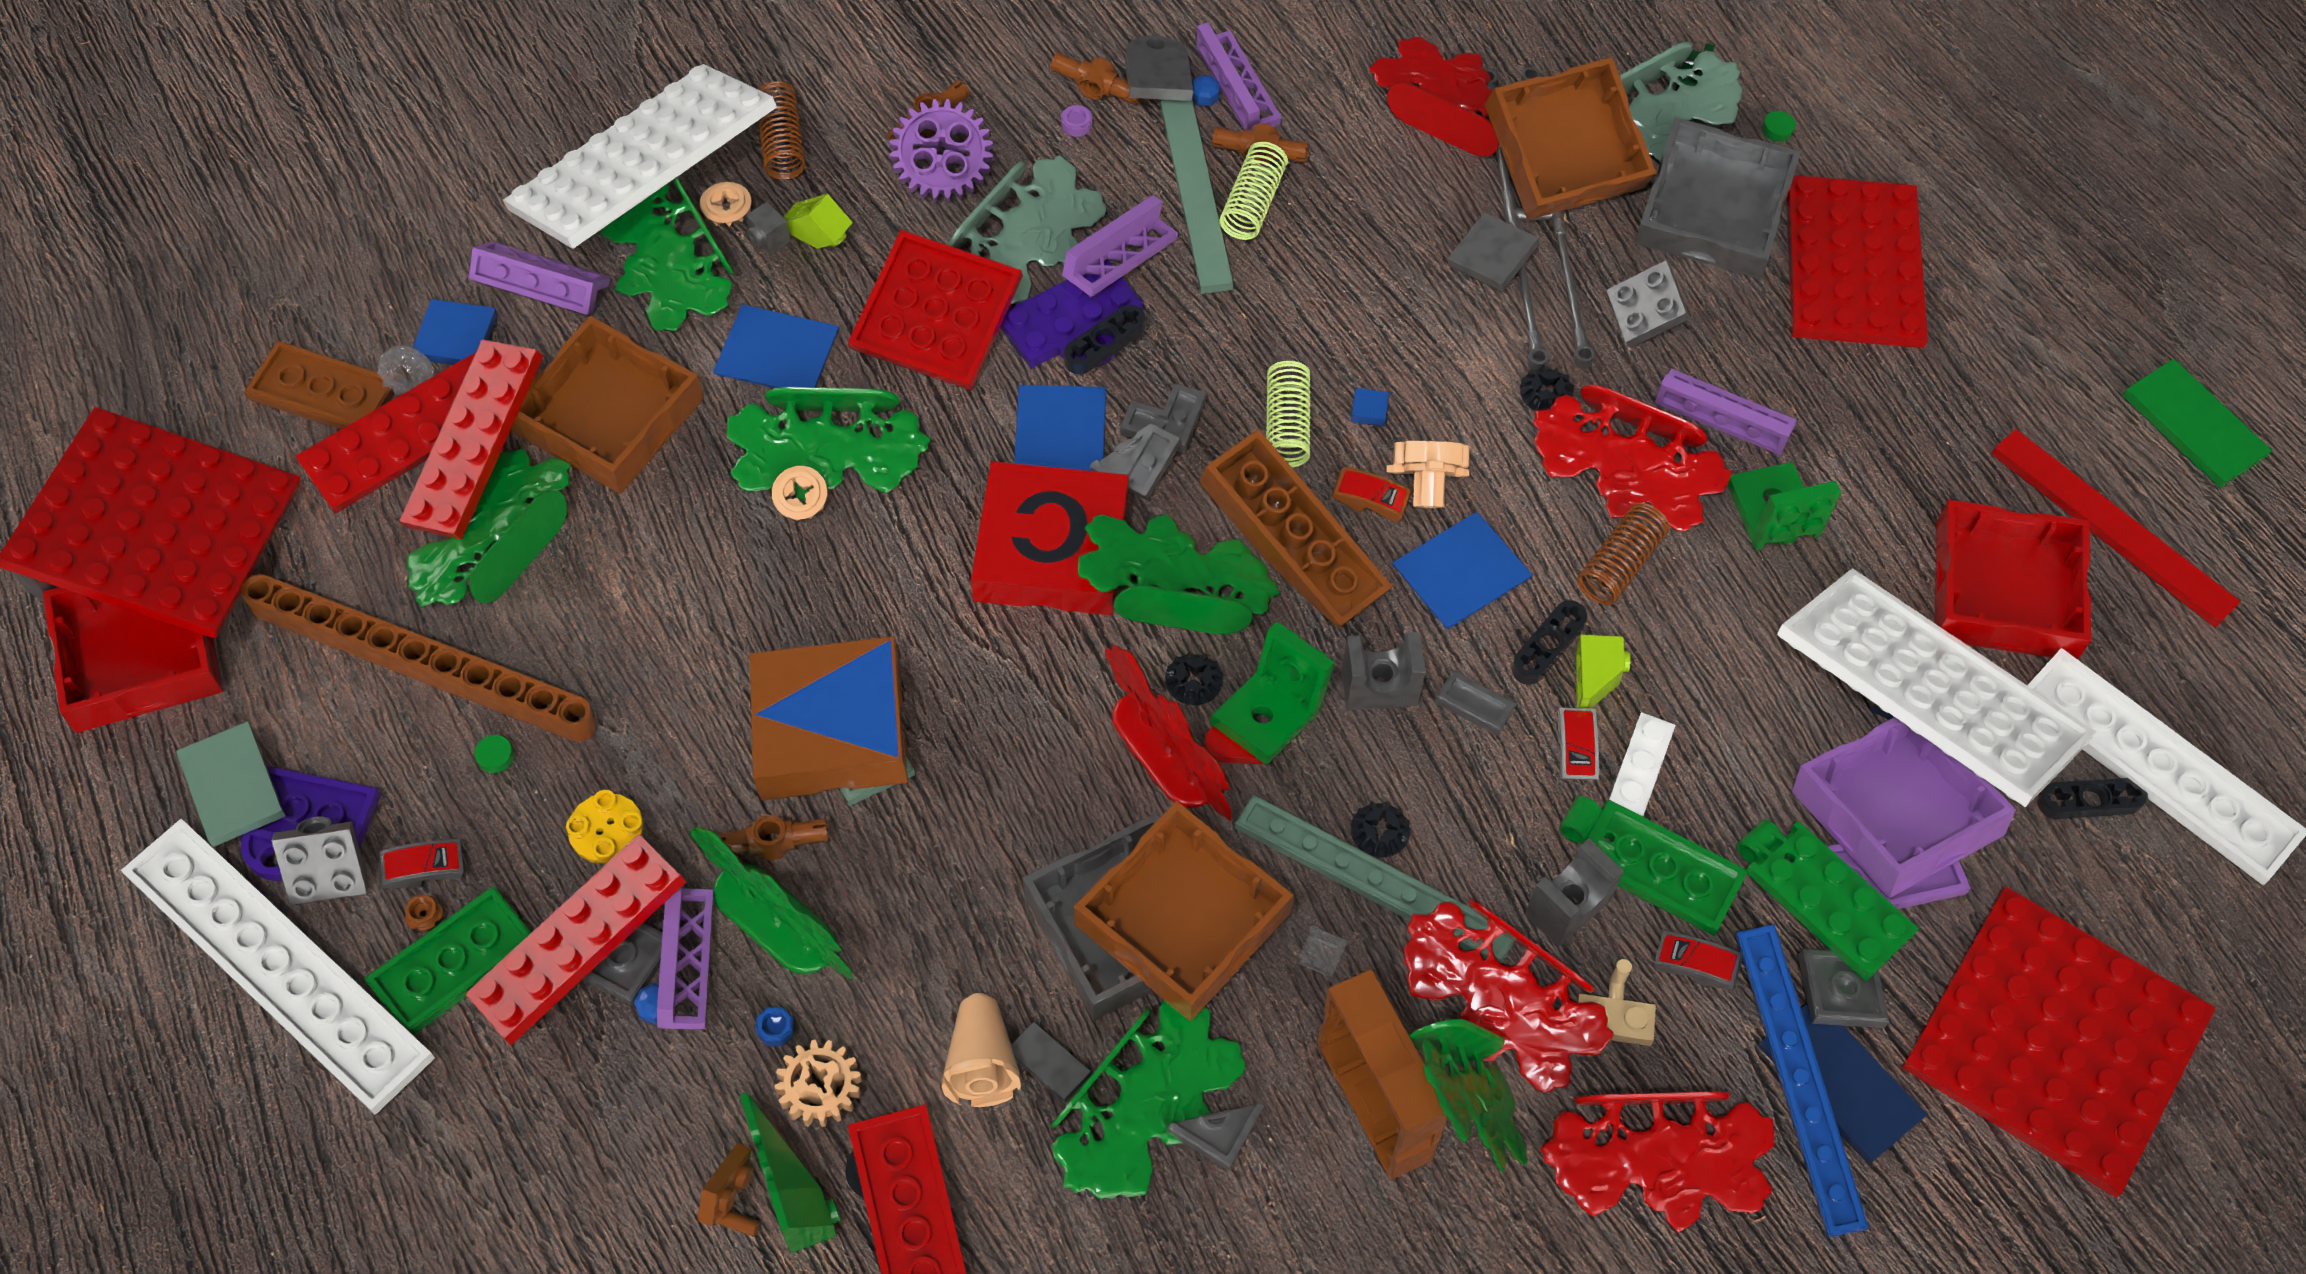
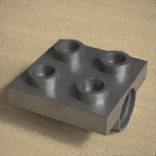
[1607,260,1691,348]
[272,816,369,905]

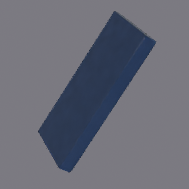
[1758,1004,1928,1165]

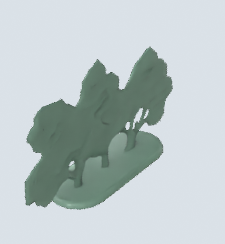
[1619,42,1743,162]
[948,155,1106,304]

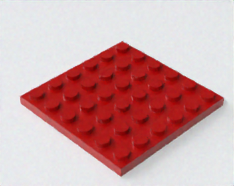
[0,407,301,639]
[1902,886,2216,1198]

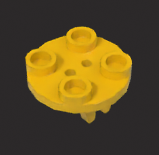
[566,790,644,864]

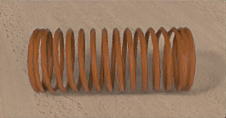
[758,81,805,180]
[1577,503,1670,605]

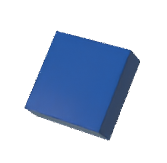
[1351,388,1389,426]

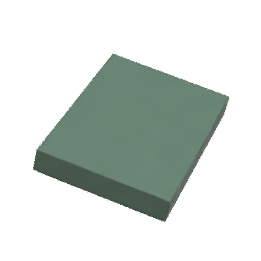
[176,721,286,847]

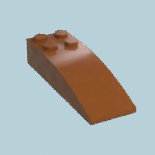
[1199,429,1393,628]

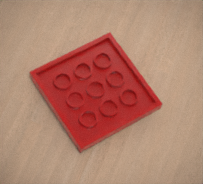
[848,230,1023,391]

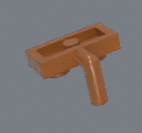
[697,1143,760,1237]

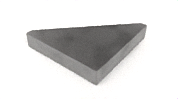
[1165,1103,1264,1170]

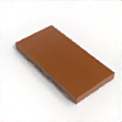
[244,340,400,429]

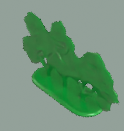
[600,177,735,331]
[727,387,931,503]
[407,449,571,607]
[1078,514,1280,635]
[690,826,853,980]
[1050,1000,1245,1199]
[1409,1019,1528,1173]

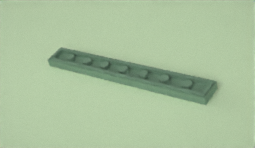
[1159,99,1233,294]
[1235,794,1515,965]

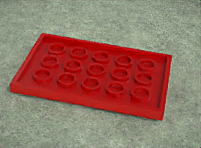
[1786,175,1928,348]

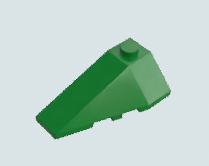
[739,1092,840,1253]

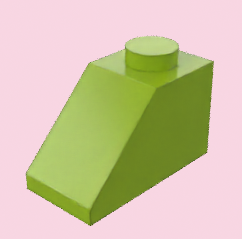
[783,193,853,249]
[1575,634,1630,709]

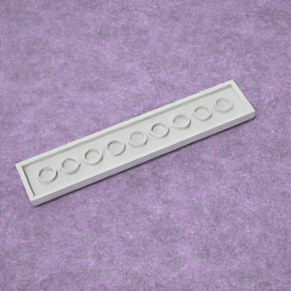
[121,819,435,1115]

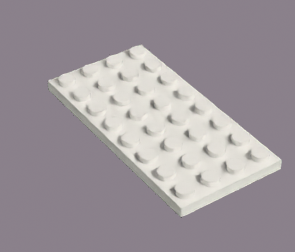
[503,64,777,249]
[1777,568,2096,807]

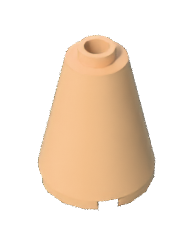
[942,993,1021,1107]

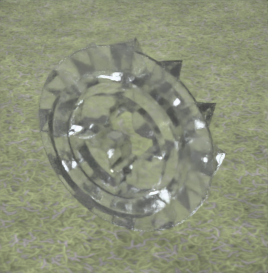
[377,346,433,395]

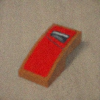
[1331,467,1411,523]

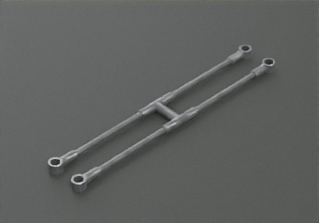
[1485,67,1595,370]

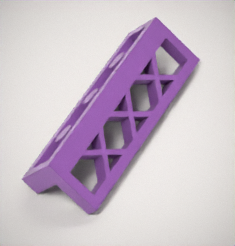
[1196,22,1282,130]
[1062,195,1178,297]
[468,241,610,315]
[1655,368,1797,456]
[657,875,713,1029]

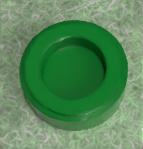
[1762,111,1796,142]
[474,735,514,773]

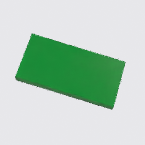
[2122,358,2273,489]
[364,886,531,1035]

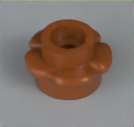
[405,895,443,931]

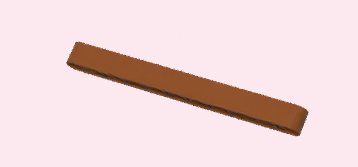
[241,574,597,742]

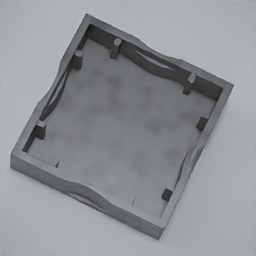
[1635,117,1801,279]
[1022,813,1159,1021]

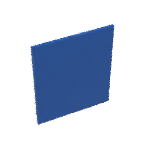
[713,304,839,388]
[1014,385,1106,471]
[1392,511,1533,630]

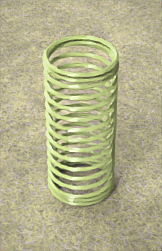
[1219,142,1288,240]
[1266,360,1310,468]

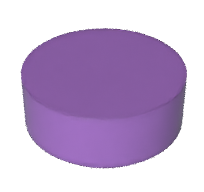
[1061,105,1093,137]

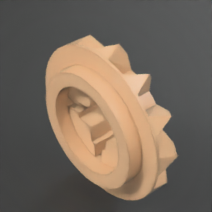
[700,182,752,227]
[772,466,828,521]

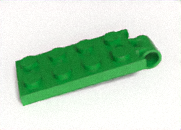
[1559,796,1748,937]
[1736,819,1920,982]

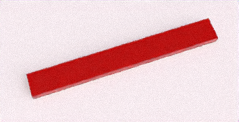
[1992,429,2241,628]

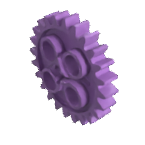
[889,99,993,203]

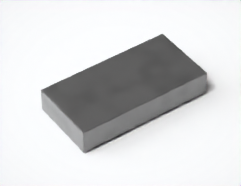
[1435,670,1516,736]
[1011,1022,1091,1104]

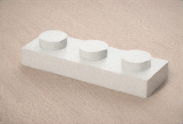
[1609,712,1676,816]

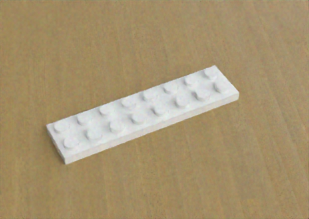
[2027,648,2306,886]

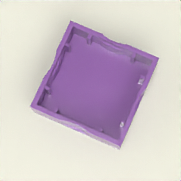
[1792,717,2016,898]

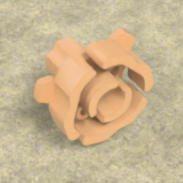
[1387,441,1470,509]

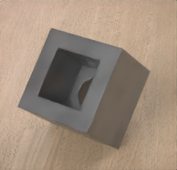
[746,202,791,255]

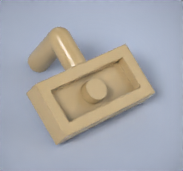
[1576,959,1656,1046]

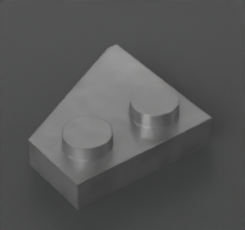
[1089,423,1182,500]

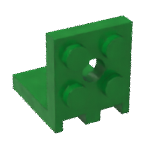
[1727,462,1841,551]
[1210,622,1335,765]

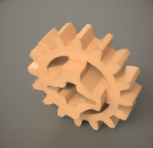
[775,1040,862,1127]

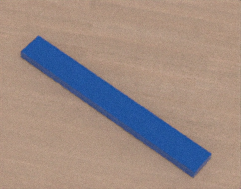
[1736,924,1869,1239]

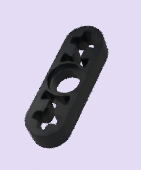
[1064,305,1145,374]
[1512,600,1587,685]
[2037,778,2148,819]

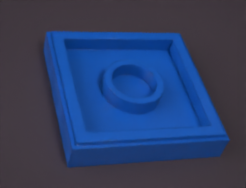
[411,299,498,365]

